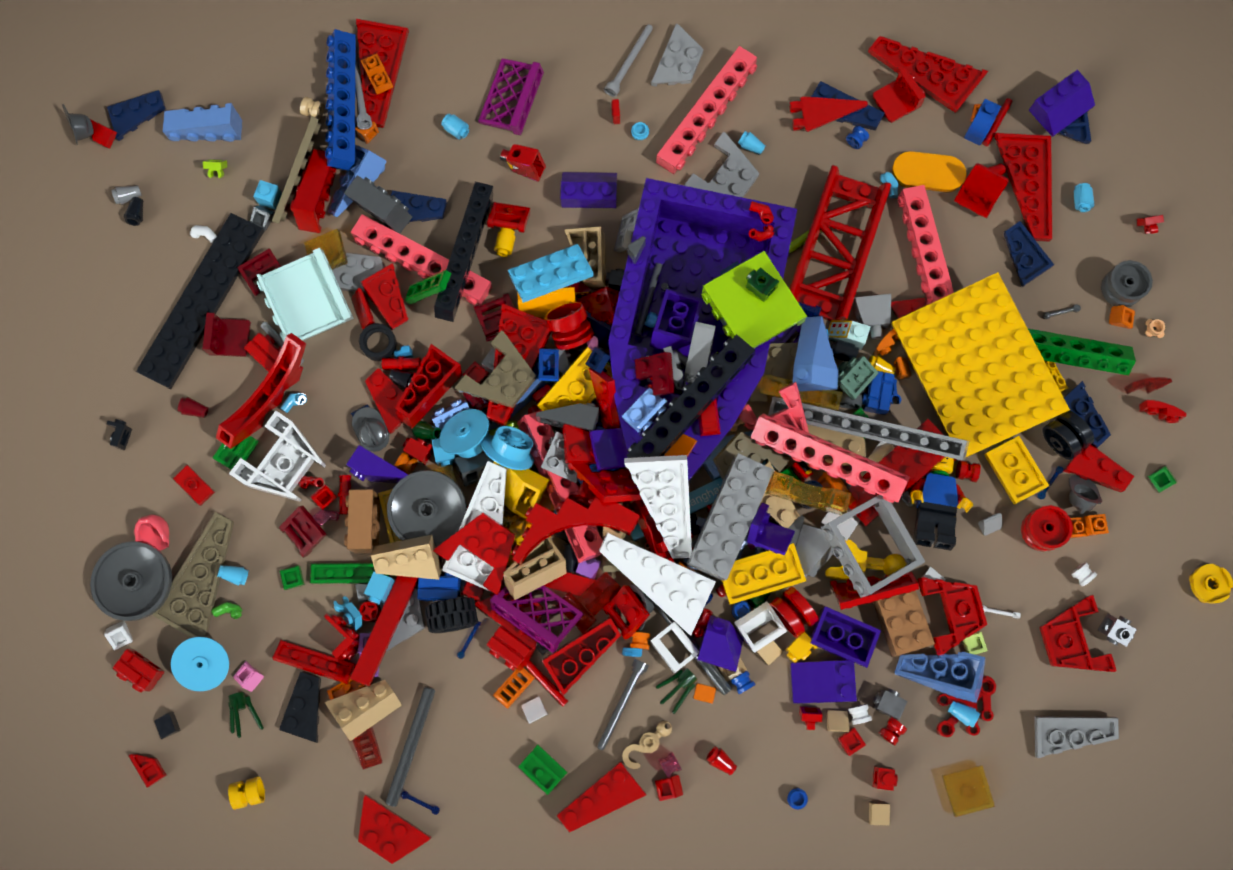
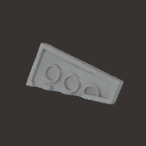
[1035,716,1119,758]

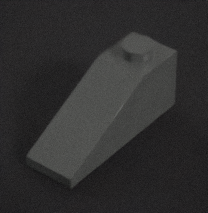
[536,403,600,432]
[454,452,494,486]

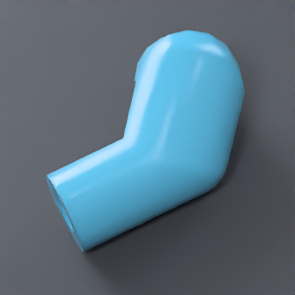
[880,172,899,198]
[280,393,307,413]

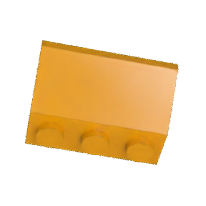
[517,287,576,320]

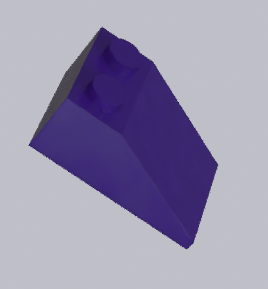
[346,445,408,484]
[790,660,857,703]

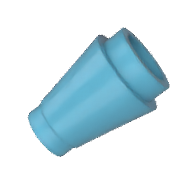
[738,131,766,155]
[217,565,249,586]
[948,701,980,727]

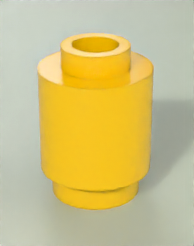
[494,228,516,257]

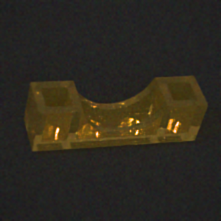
[760,375,843,411]
[765,471,851,515]

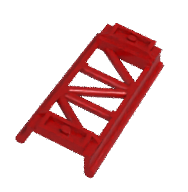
[789,165,891,321]

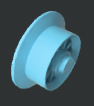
[439,409,490,458]
[482,426,534,470]
[171,637,229,691]

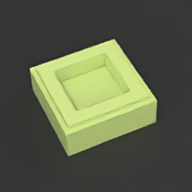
[962,632,988,655]

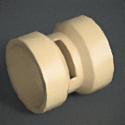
[300,97,325,120]

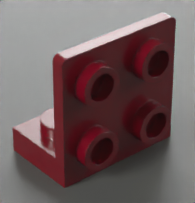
[202,313,251,357]

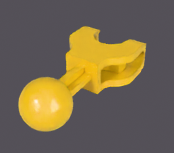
[825,539,907,580]

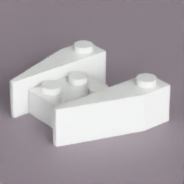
[229,411,326,502]

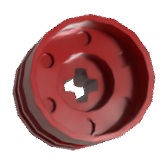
[545,302,594,350]

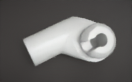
[190,225,217,243]

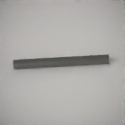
[634,263,662,336]

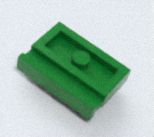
[213,436,259,470]
[518,744,568,795]

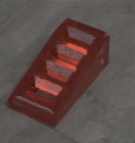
[353,727,383,769]

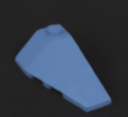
[793,316,838,391]

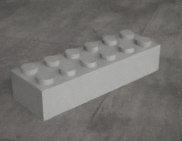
[687,453,774,581]

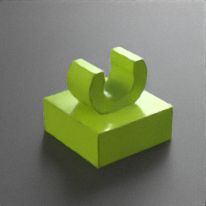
[203,159,227,178]

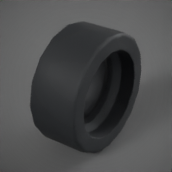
[359,323,397,361]

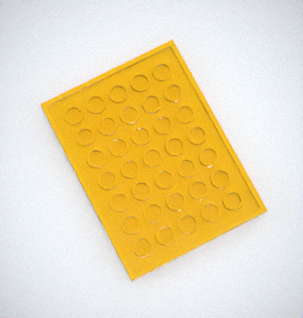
[891,272,1070,457]

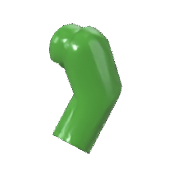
[212,602,242,619]

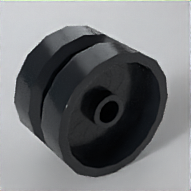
[1042,410,1094,460]

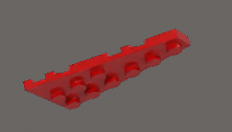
[356,19,409,128]
[868,36,988,113]
[994,133,1052,242]
[487,303,552,426]

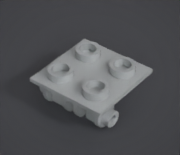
[541,431,578,483]

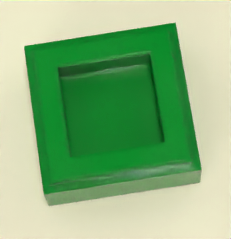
[280,565,305,590]

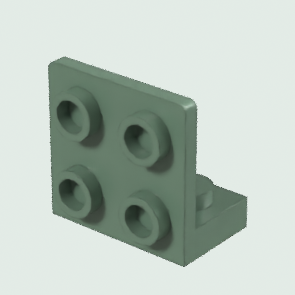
[837,356,879,400]

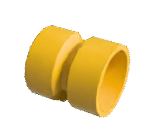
[228,777,265,810]

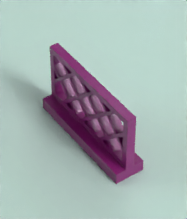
[478,58,544,135]
[490,585,583,653]

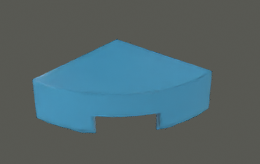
[394,345,413,358]
[622,647,642,657]

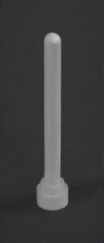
[604,24,653,97]
[355,61,372,130]

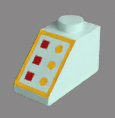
[828,320,871,350]

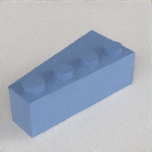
[163,103,242,142]

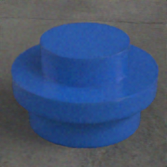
[732,601,752,620]
[787,788,808,810]

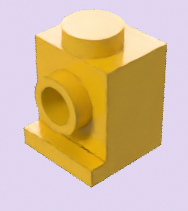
[785,632,818,663]

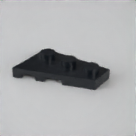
[279,672,321,743]

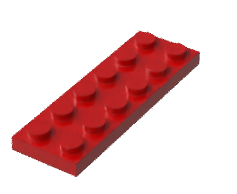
[848,419,945,526]

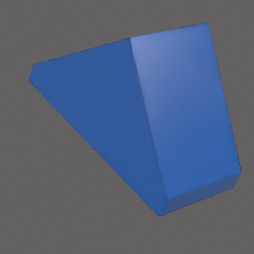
[538,349,559,381]

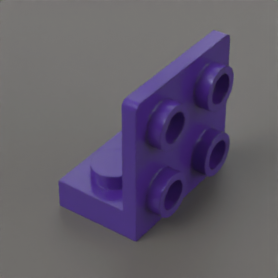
[747,503,795,555]

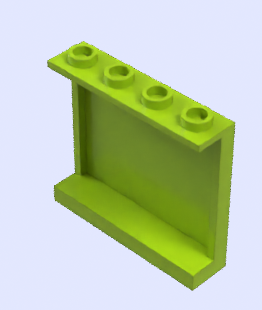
[701,251,807,348]

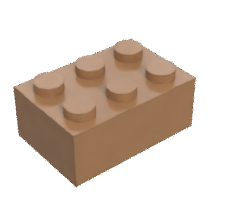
[344,490,380,554]
[873,590,935,657]

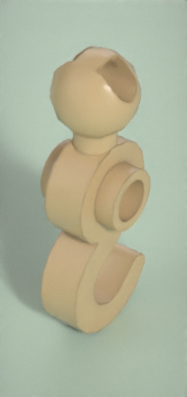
[622,720,672,769]

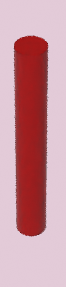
[982,98,1013,146]
[524,660,568,707]

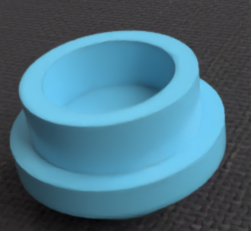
[631,122,649,140]

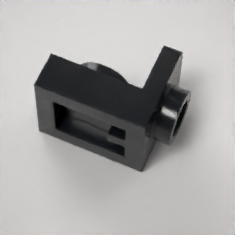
[106,419,132,451]

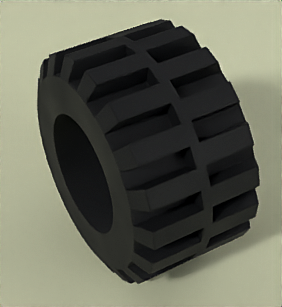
[425,597,478,634]

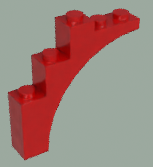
[216,333,306,449]
[511,495,640,565]

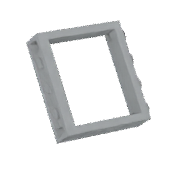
[821,495,925,598]

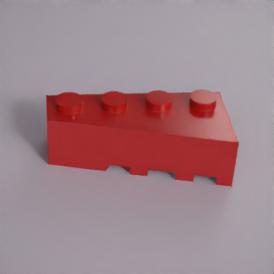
[291,149,337,233]
[395,344,462,429]
[542,617,621,695]
[557,761,646,833]

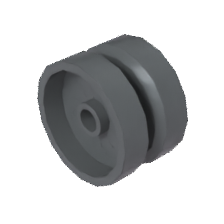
[1101,260,1153,307]

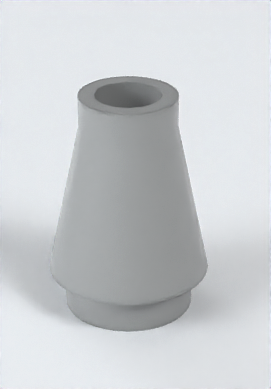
[111,185,142,205]

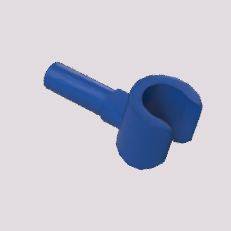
[890,379,902,405]

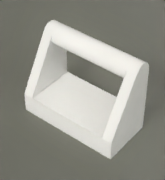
[734,601,787,653]
[650,622,699,674]

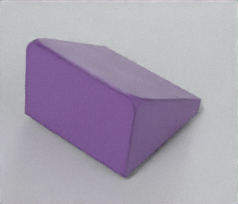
[576,558,601,580]

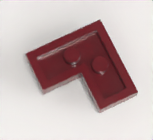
[635,352,674,396]

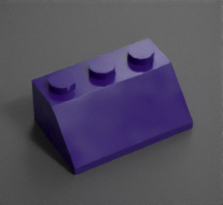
[1029,70,1095,137]
[561,172,617,208]
[650,289,703,350]
[810,606,881,668]

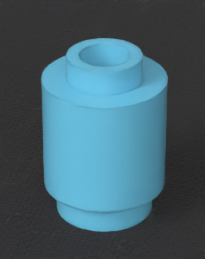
[442,113,469,140]
[1073,183,1094,212]

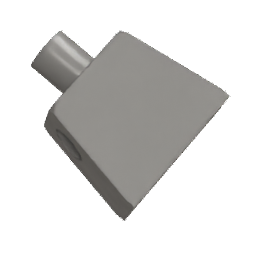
[852,294,891,340]

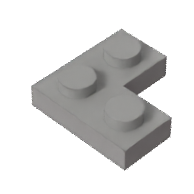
[614,208,639,253]

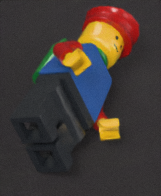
[910,457,973,551]

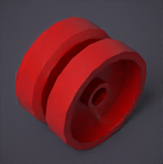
[1021,505,1073,552]
[769,586,819,638]

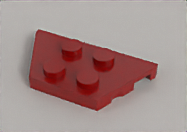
[475,591,544,650]
[358,795,432,864]

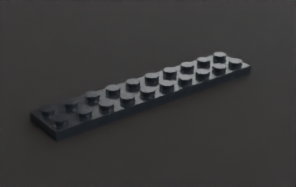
[136,213,264,390]

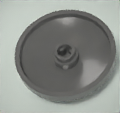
[387,470,467,547]
[90,542,172,621]

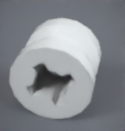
[1071,562,1097,587]
[848,704,872,725]

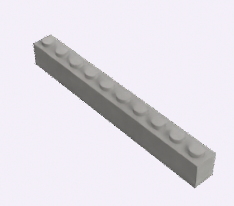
[769,396,969,461]

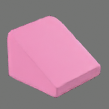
[233,661,264,692]

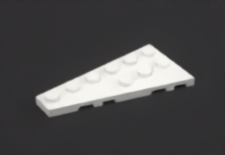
[624,455,692,558]
[442,461,507,591]
[599,532,716,636]

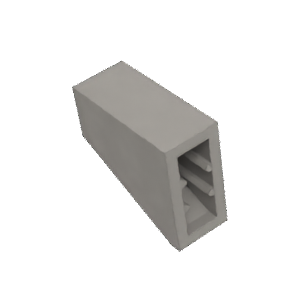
[684,322,716,386]
[796,524,845,578]

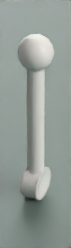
[982,605,1021,619]

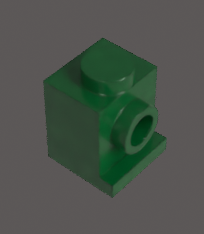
[746,267,779,302]

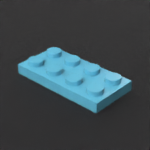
[508,244,593,303]

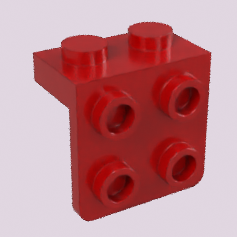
[872,68,926,123]
[954,163,1009,218]
[324,613,360,661]

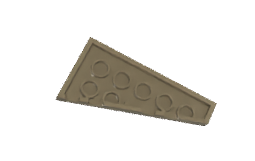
[272,116,321,224]
[152,512,234,638]

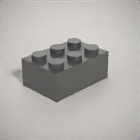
[344,175,412,234]

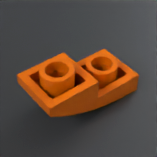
[361,53,393,95]
[873,329,899,356]
[1071,514,1109,538]

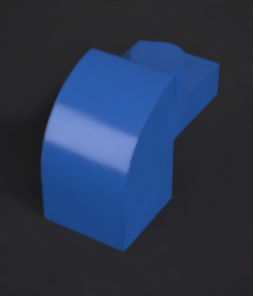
[964,99,1002,146]

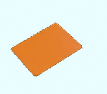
[694,683,716,704]

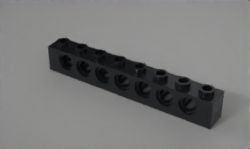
[434,181,493,322]
[627,334,756,458]

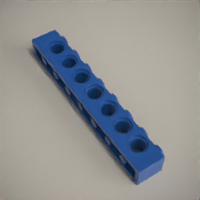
[325,29,356,171]

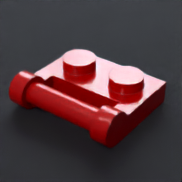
[487,202,530,233]
[603,585,650,640]

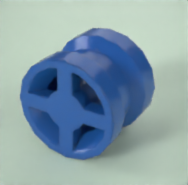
[846,126,869,149]
[731,670,756,694]

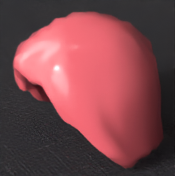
[134,514,170,550]

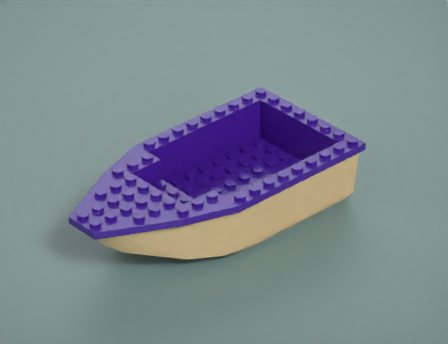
[608,178,797,488]

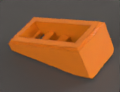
[493,668,535,709]

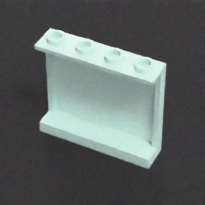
[257,248,354,342]

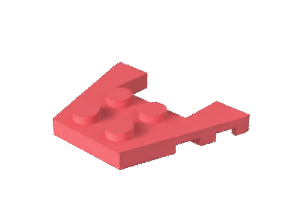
[739,382,809,449]

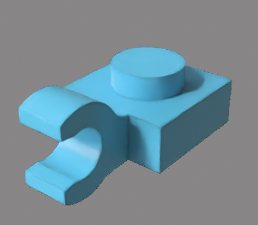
[334,596,362,630]

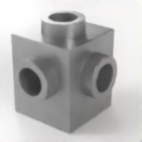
[1098,613,1137,647]

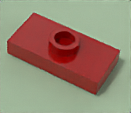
[173,465,215,506]

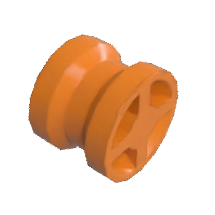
[394,452,418,475]
[630,632,651,650]

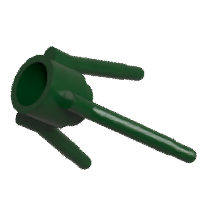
[656,668,697,714]
[228,692,264,738]

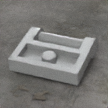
[663,346,687,392]

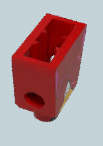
[500,144,546,182]

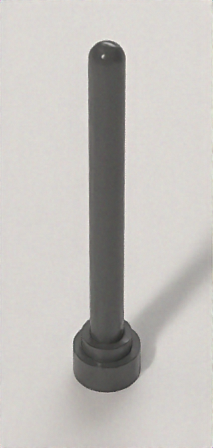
[597,659,649,750]

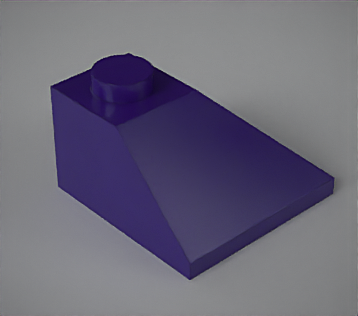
[697,615,744,672]

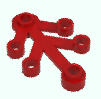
[937,676,996,737]

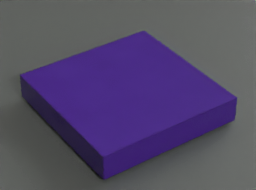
[589,428,628,471]

